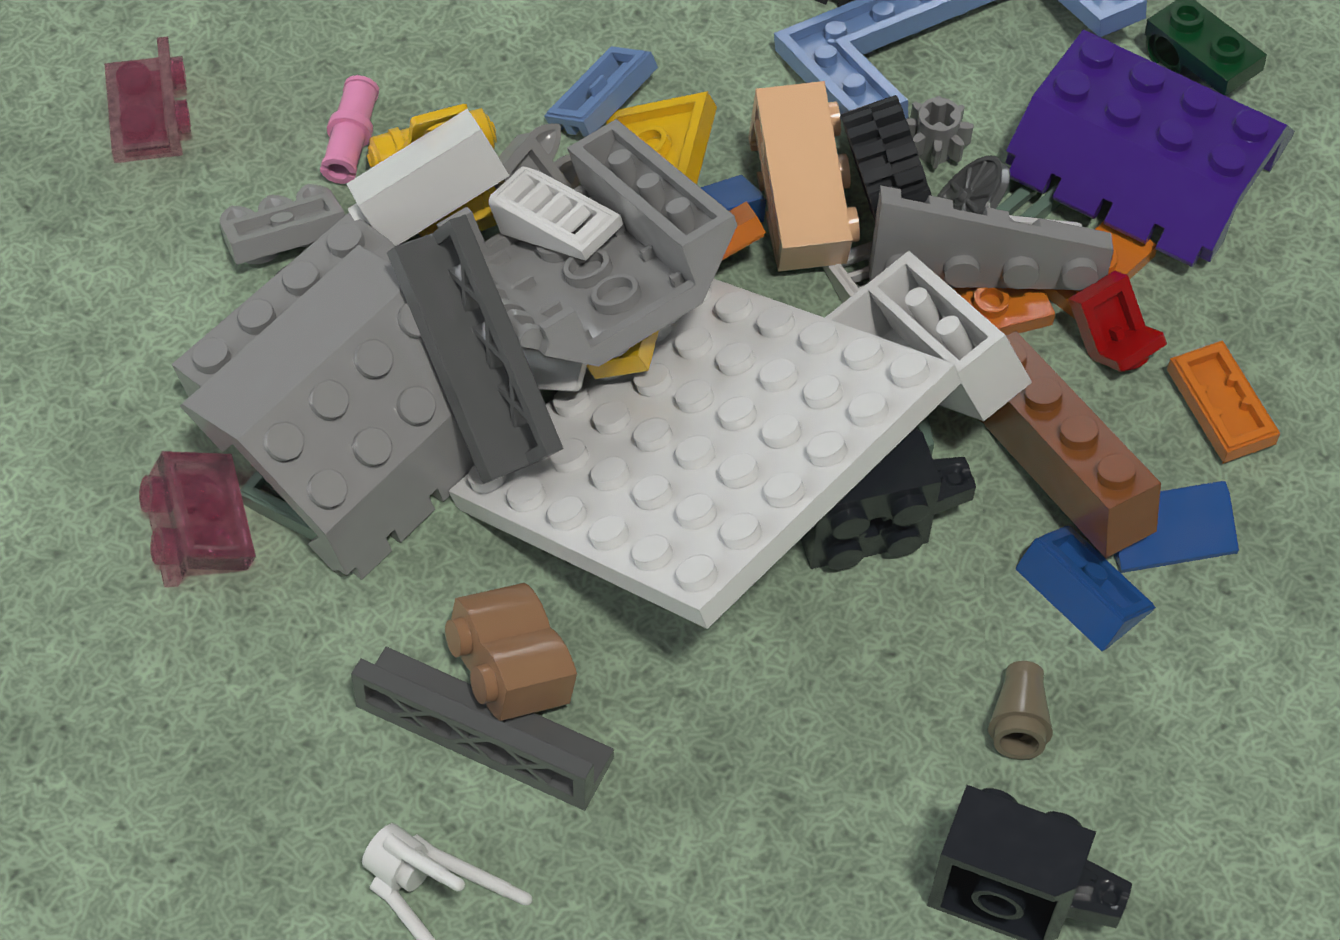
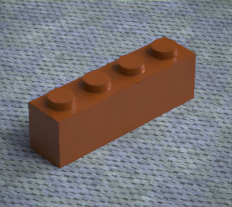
[980,331,1161,558]

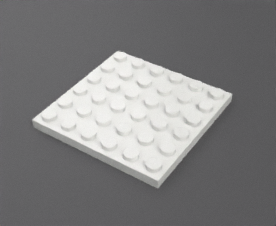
[448,279,961,629]

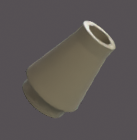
[988,661,1053,759]

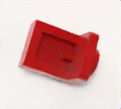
[1068,270,1167,372]

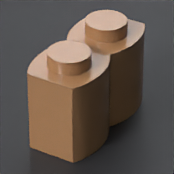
[445,583,577,721]

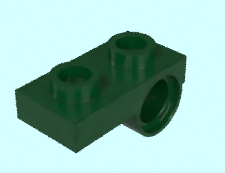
[1145,0,1267,96]

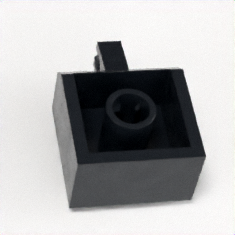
[801,428,976,570]
[927,785,1132,940]

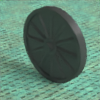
[937,155,1010,215]

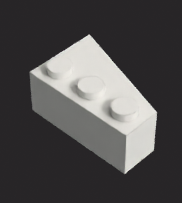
[825,251,1032,421]

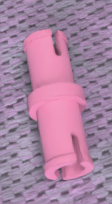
[320,75,379,184]

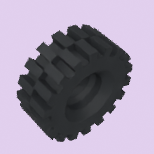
[841,95,932,221]

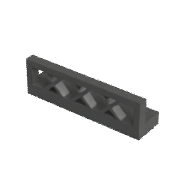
[387,214,564,484]
[351,646,614,811]

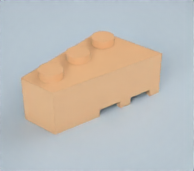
[749,81,860,271]

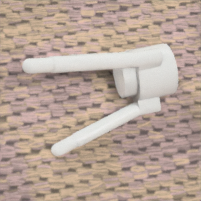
[362,823,532,940]

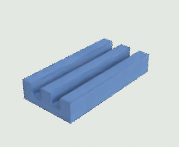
[544,46,658,137]

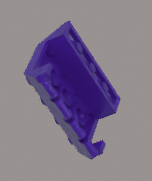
[1005,29,1295,267]

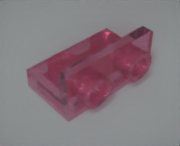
[104,36,192,163]
[139,451,256,587]

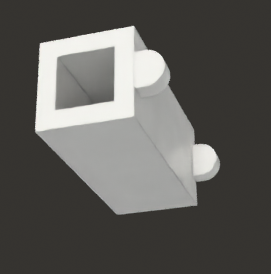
[347,109,510,246]

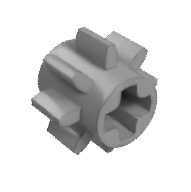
[907,96,974,168]

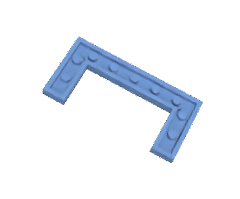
[774,0,1147,120]

